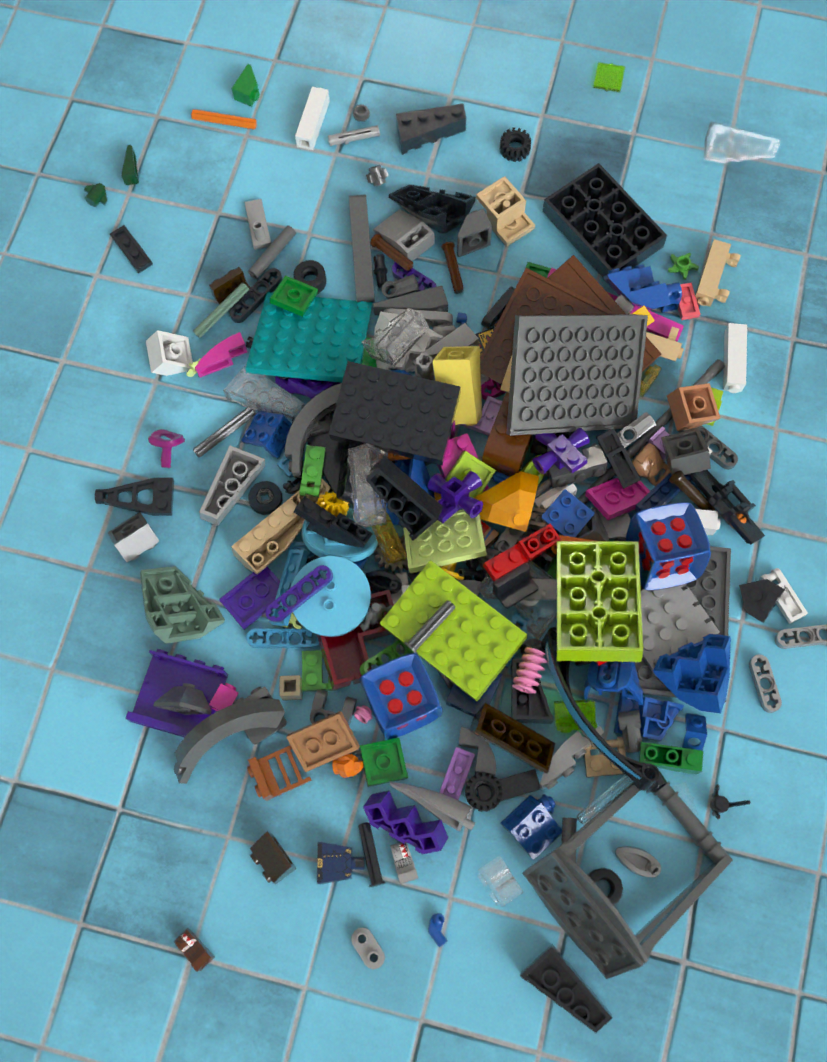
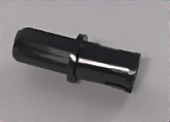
[373,254,388,288]

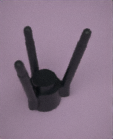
[710,784,751,819]

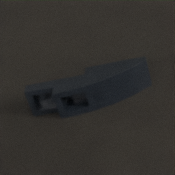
[293,496,373,548]

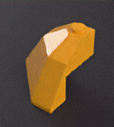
[474,471,539,532]

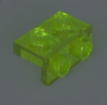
[554,700,597,733]

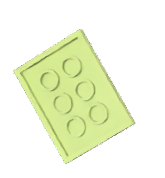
[403,509,487,574]

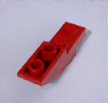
[483,523,561,582]

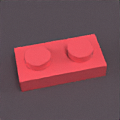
[678,283,700,320]

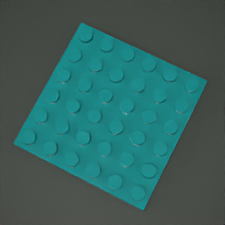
[245,292,373,383]

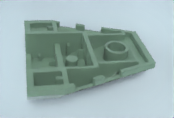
[140,566,225,644]

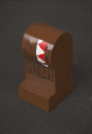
[174,928,215,972]

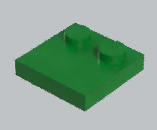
[270,275,318,317]
[359,738,408,787]

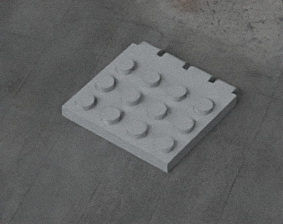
[641,584,720,677]

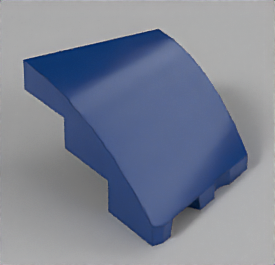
[614,693,684,741]

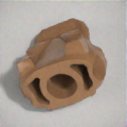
[632,443,670,486]

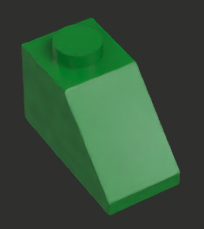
[231,64,260,107]

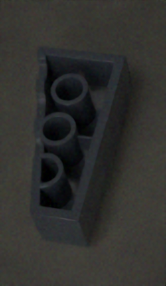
[520,944,612,1033]

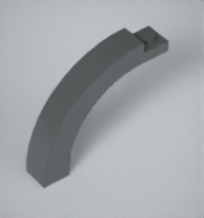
[284,383,342,478]
[174,699,285,784]

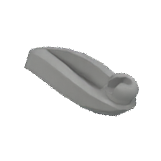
[615,846,661,877]

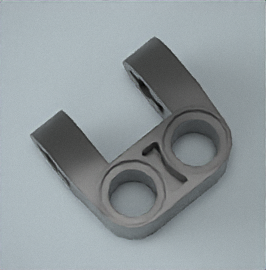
[310,689,357,725]

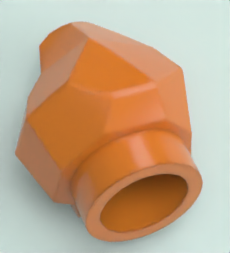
[332,754,364,778]

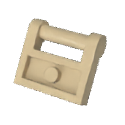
[584,737,626,778]

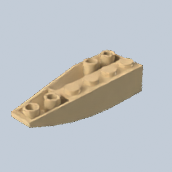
[231,479,331,574]

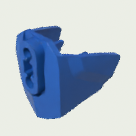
[584,661,643,705]

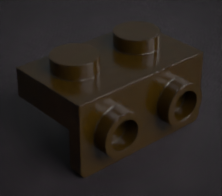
[209,267,251,305]

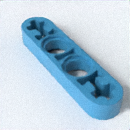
[246,629,320,648]

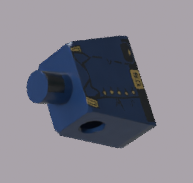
[317,842,365,884]

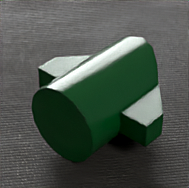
[84,183,107,207]

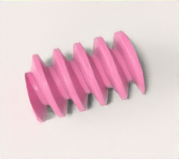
[511,647,548,694]

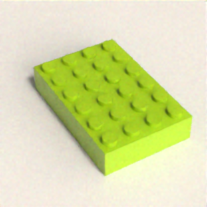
[557,541,643,662]
[380,560,527,701]

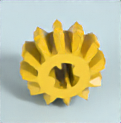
[316,491,349,517]

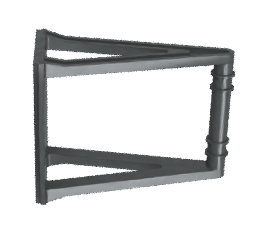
[522,781,733,979]

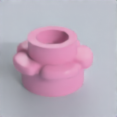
[354,705,373,724]

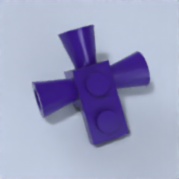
[532,428,590,475]
[428,471,483,523]

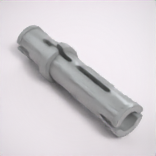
[328,125,380,146]

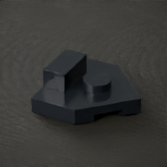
[739,579,785,623]

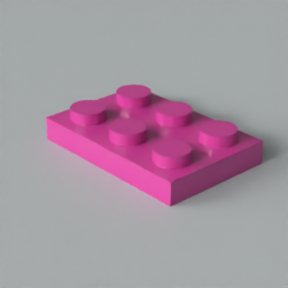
[585,478,650,520]

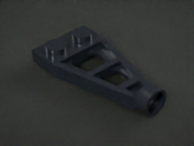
[95,478,174,516]

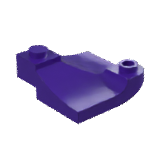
[275,376,341,399]

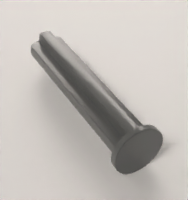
[404,600,455,654]

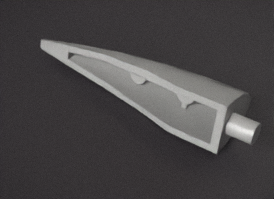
[390,782,475,831]

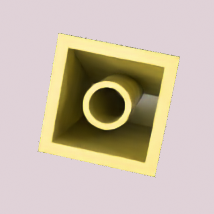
[433,346,482,426]

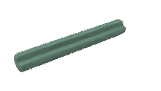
[193,283,249,338]

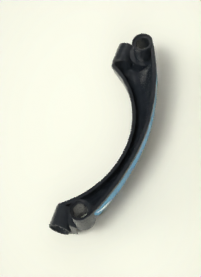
[541,627,667,794]

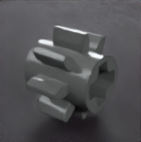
[366,165,389,186]

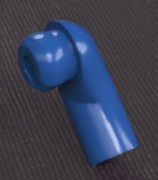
[428,913,447,948]

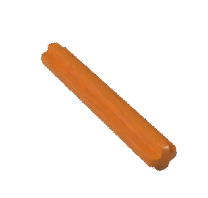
[191,109,257,129]

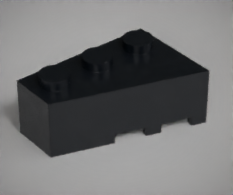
[511,659,554,724]

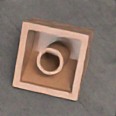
[667,383,721,431]

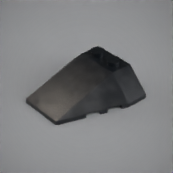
[389,184,476,234]

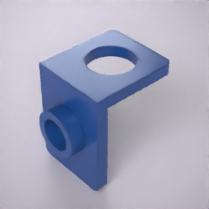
[682,713,707,751]

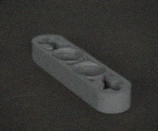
[678,425,738,470]

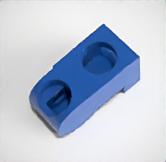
[660,282,682,313]

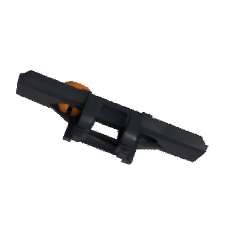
[690,470,765,545]

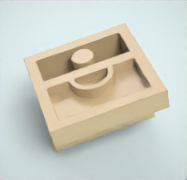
[476,176,535,246]

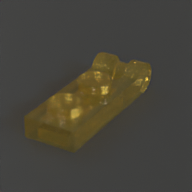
[367,513,407,564]

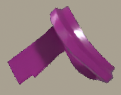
[148,429,185,468]

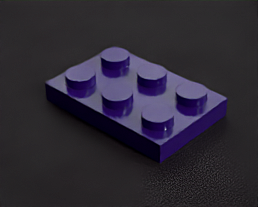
[219,566,280,630]

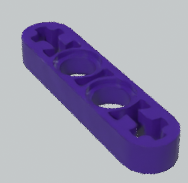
[265,565,333,622]

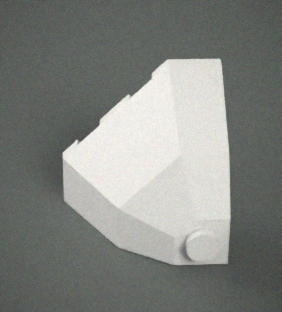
[374,312,444,372]

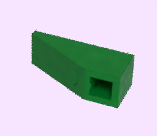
[639,742,703,775]

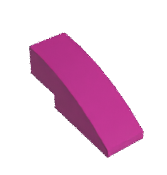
[195,332,248,378]

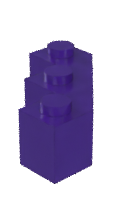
[363,790,449,854]

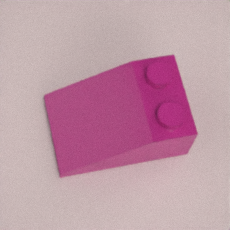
[437,433,489,492]

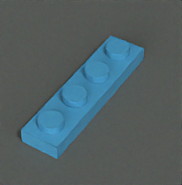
[268,549,309,626]

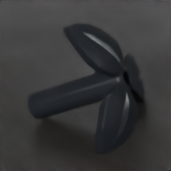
[456,558,487,583]

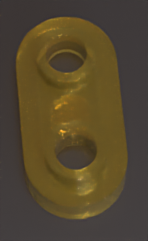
[639,364,662,398]

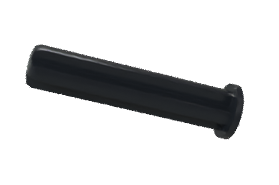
[358,822,386,888]

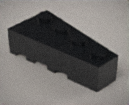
[396,104,466,155]
[366,455,443,541]

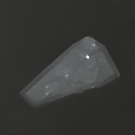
[704,121,781,163]

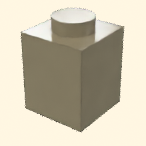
[280,675,302,700]

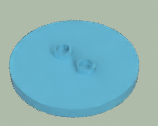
[302,507,380,562]
[290,556,371,637]

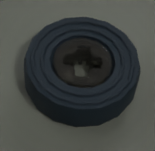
[248,481,282,515]

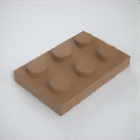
[286,711,360,772]

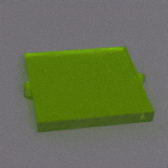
[593,62,625,92]

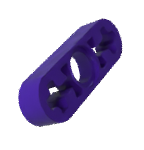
[392,262,436,292]

